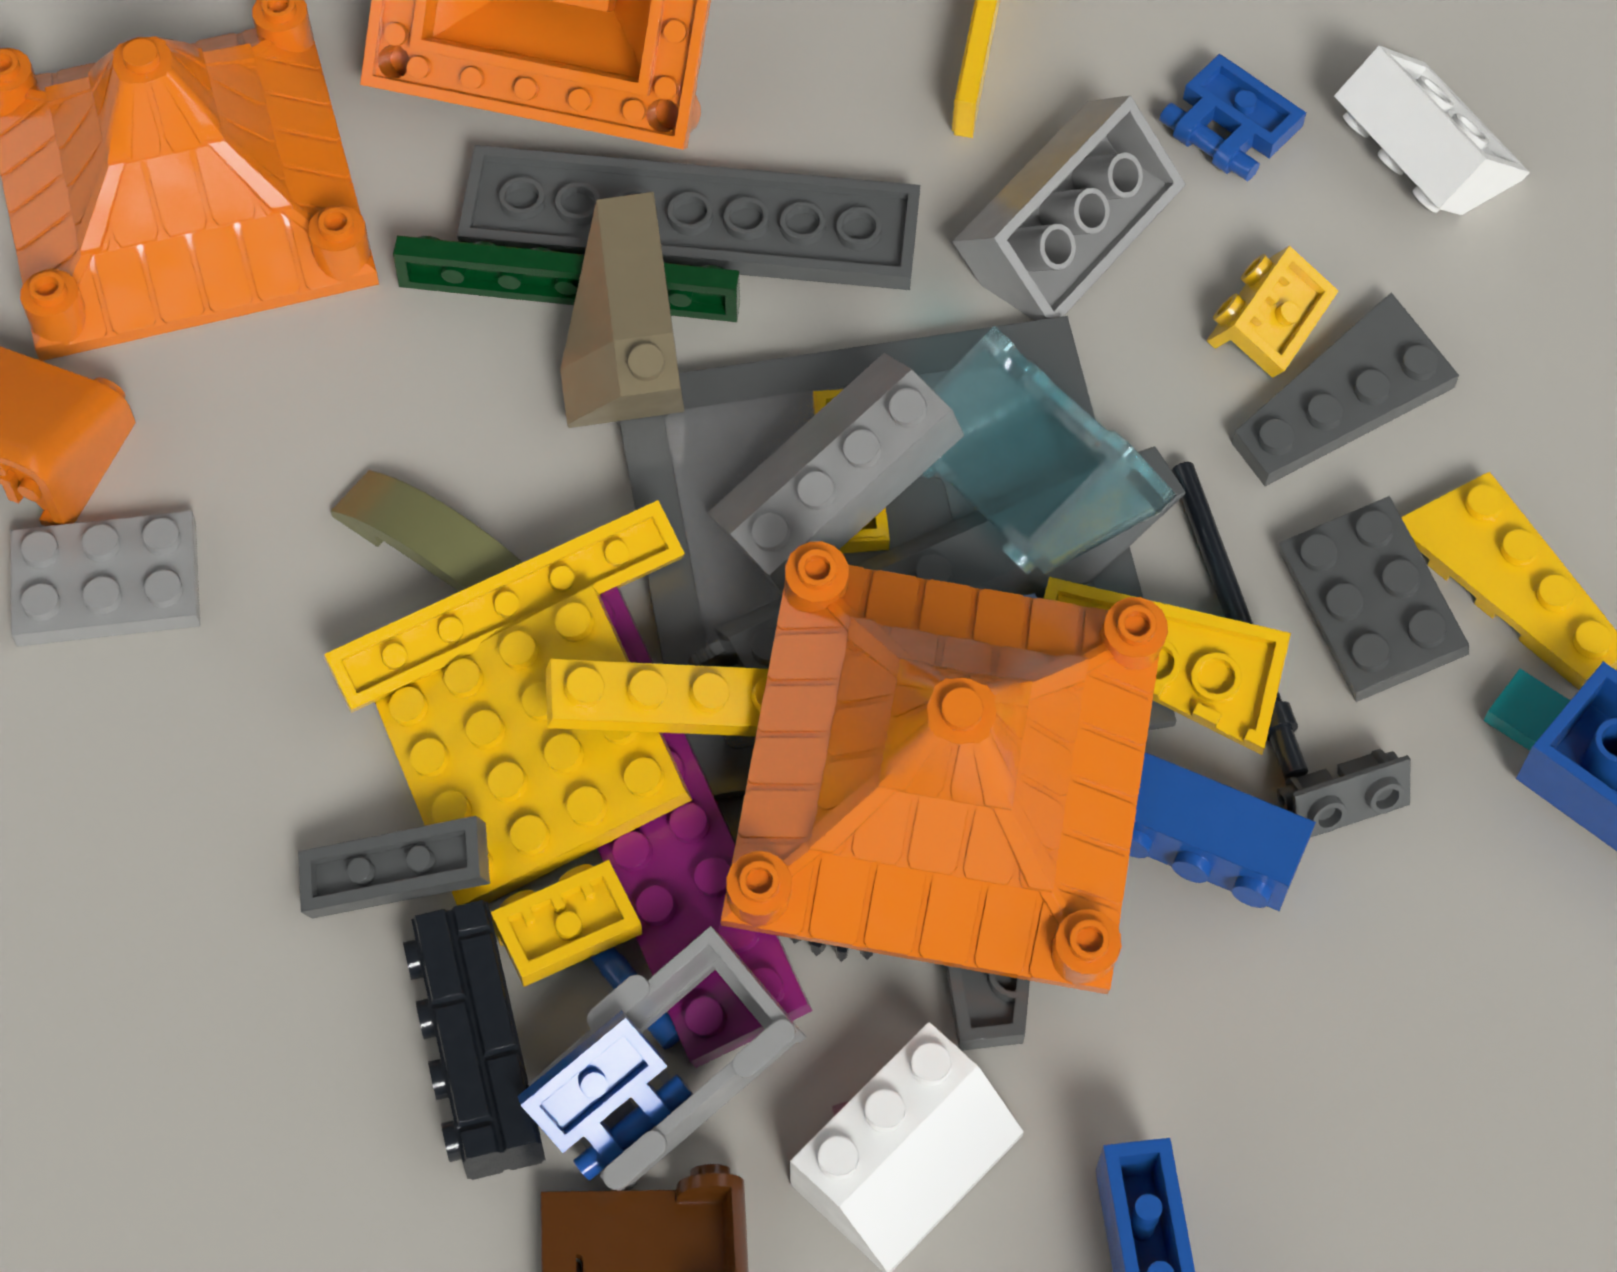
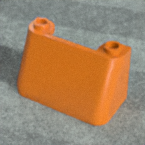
[0,346,136,526]

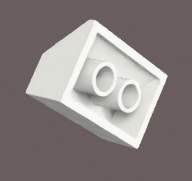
[1334,46,1530,215]
[790,1022,1024,1272]

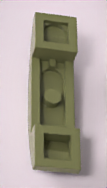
[331,470,523,592]

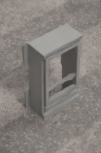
[528,926,806,1191]

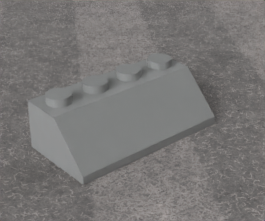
[952,95,1186,321]
[707,353,965,594]

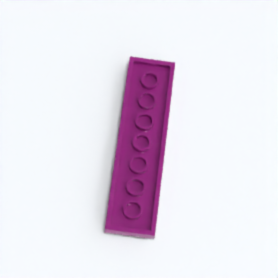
[597,586,813,1068]

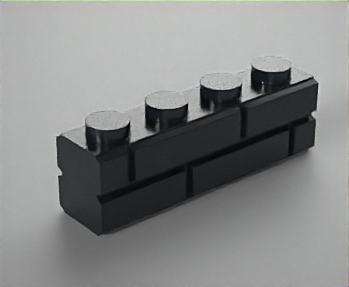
[403,900,546,1180]

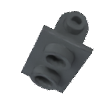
[1277,749,1411,838]

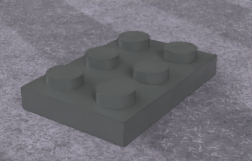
[1279,496,1469,702]

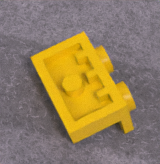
[1206,245,1339,378]
[491,860,642,987]

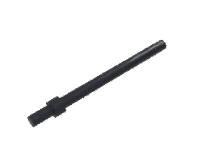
[1171,462,1308,780]

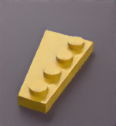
[1401,471,1617,690]
[1044,577,1291,755]

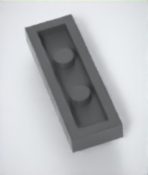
[298,816,490,919]

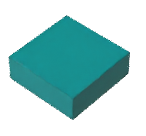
[1483,668,1570,751]

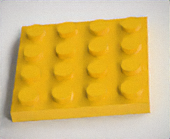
[375,585,692,906]

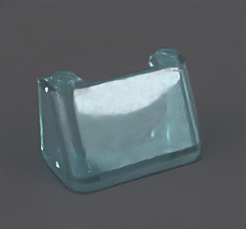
[923,326,1177,575]

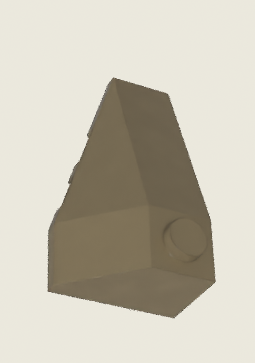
[560,192,685,428]

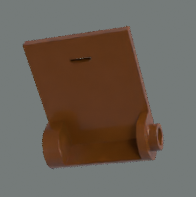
[540,1164,749,1272]

